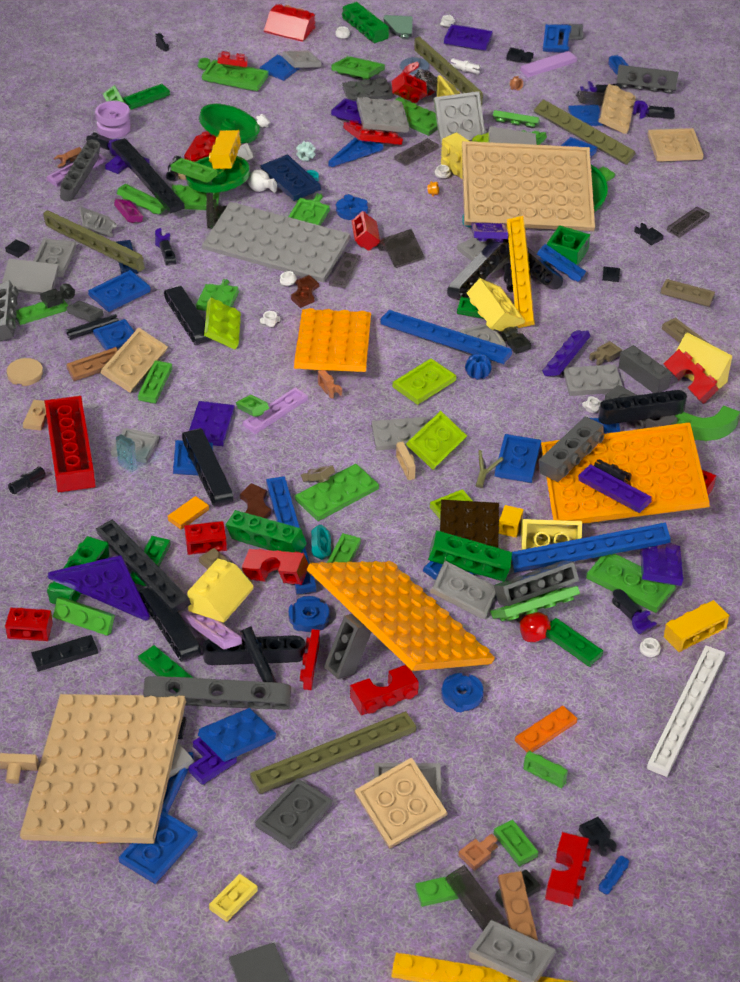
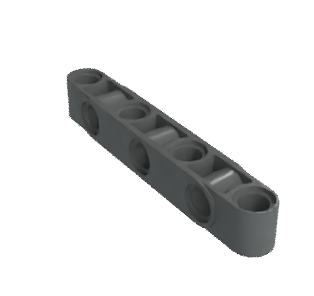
[143,676,291,710]

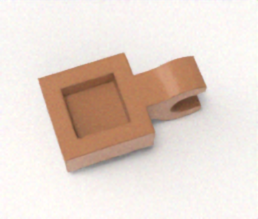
[53,147,81,168]
[318,370,342,399]
[459,834,498,871]

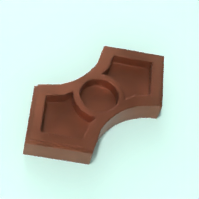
[291,275,319,308]
[240,483,272,519]

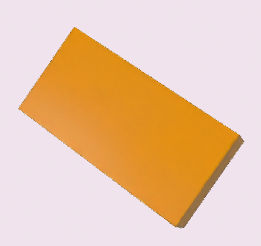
[167,496,209,530]

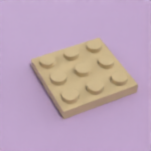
[647,128,704,162]
[354,757,447,849]

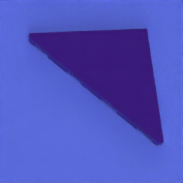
[47,555,150,621]

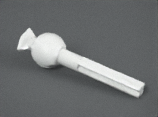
[246,170,277,193]

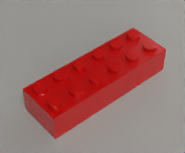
[44,396,96,493]

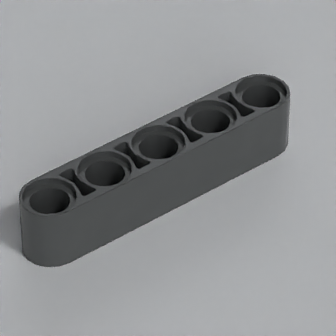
[60,140,100,201]

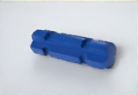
[598,856,629,895]

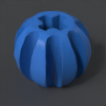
[465,353,492,380]

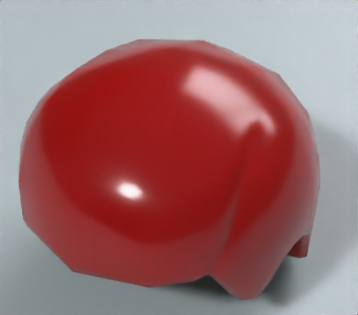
[520,612,551,642]

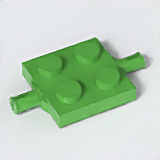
[288,193,330,226]
[196,279,239,311]

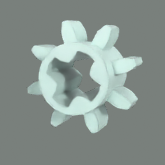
[296,141,316,161]

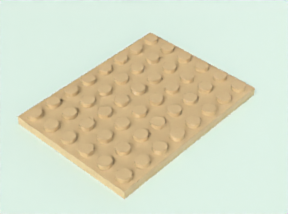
[462,141,595,231]
[20,694,186,844]

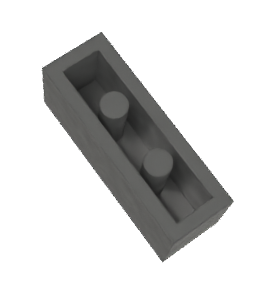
[619,345,672,393]
[324,614,372,679]

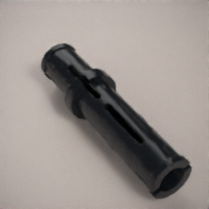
[66,314,119,340]
[239,626,277,683]

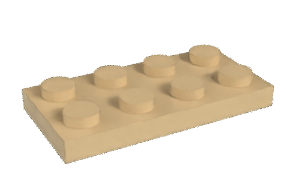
[598,84,636,134]
[100,327,168,393]

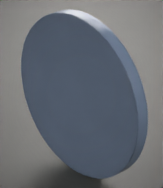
[400,57,429,74]

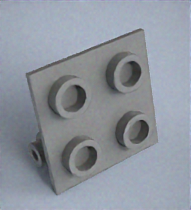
[79,206,117,237]

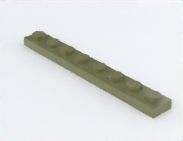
[414,37,483,105]
[534,99,636,165]
[43,210,145,272]
[250,711,416,794]

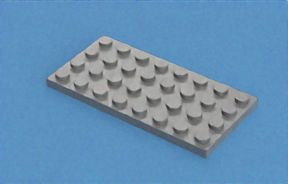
[202,202,350,283]

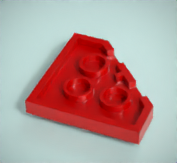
[343,120,403,145]
[184,131,216,162]

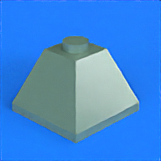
[384,15,413,39]

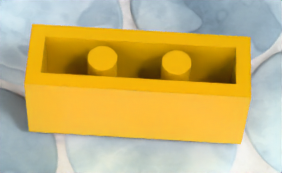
[209,130,241,169]
[663,600,730,652]

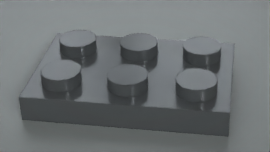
[342,78,392,102]
[255,778,333,850]

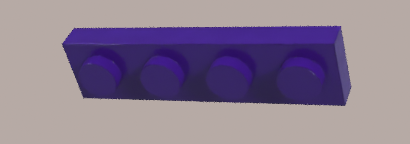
[542,330,591,376]
[578,464,652,513]

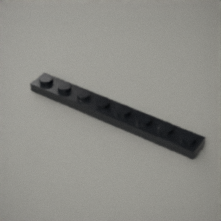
[111,138,185,214]
[96,519,191,615]

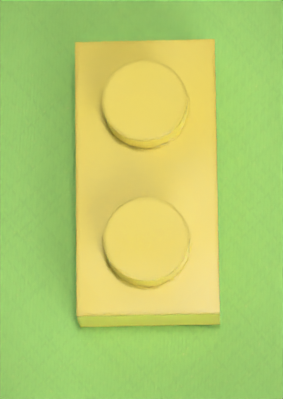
[209,874,258,922]

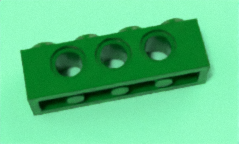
[342,2,389,44]
[225,510,307,553]
[428,530,512,582]
[47,536,110,604]

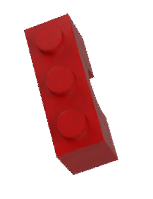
[663,349,719,404]
[241,549,309,585]
[350,665,419,716]
[545,832,591,907]

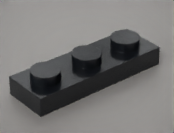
[31,635,98,672]

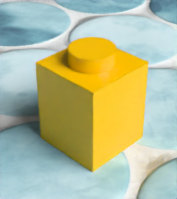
[499,505,524,538]

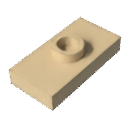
[23,400,47,431]
[396,441,416,480]

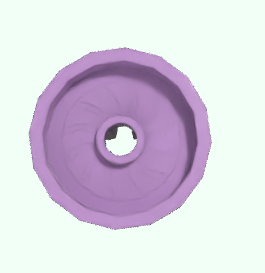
[95,101,131,138]

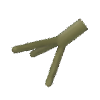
[476,450,504,488]

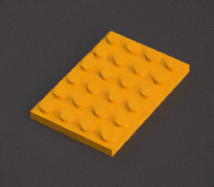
[294,308,371,372]

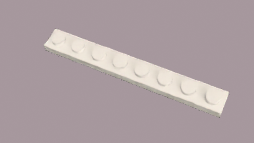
[647,645,725,777]

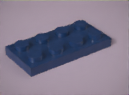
[260,154,321,201]

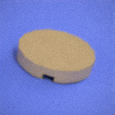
[6,358,43,386]

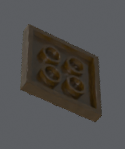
[440,499,499,548]

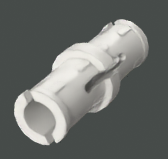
[450,58,481,75]

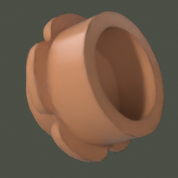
[510,76,523,90]

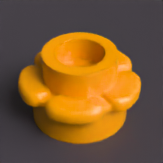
[427,181,439,197]

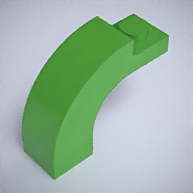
[675,405,740,441]

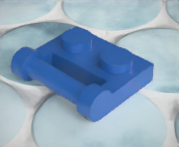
[543,24,571,53]

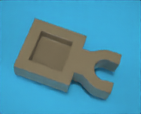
[589,341,622,366]
[301,465,335,483]

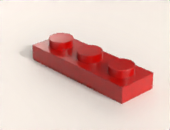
[300,629,320,690]

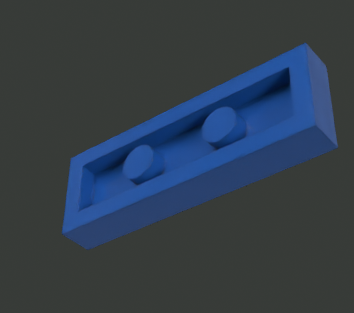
[537,244,587,282]

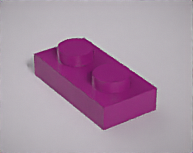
[114,199,144,223]

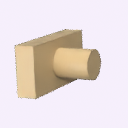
[0,753,39,784]

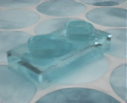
[116,434,137,473]

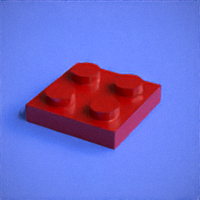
[217,51,248,67]

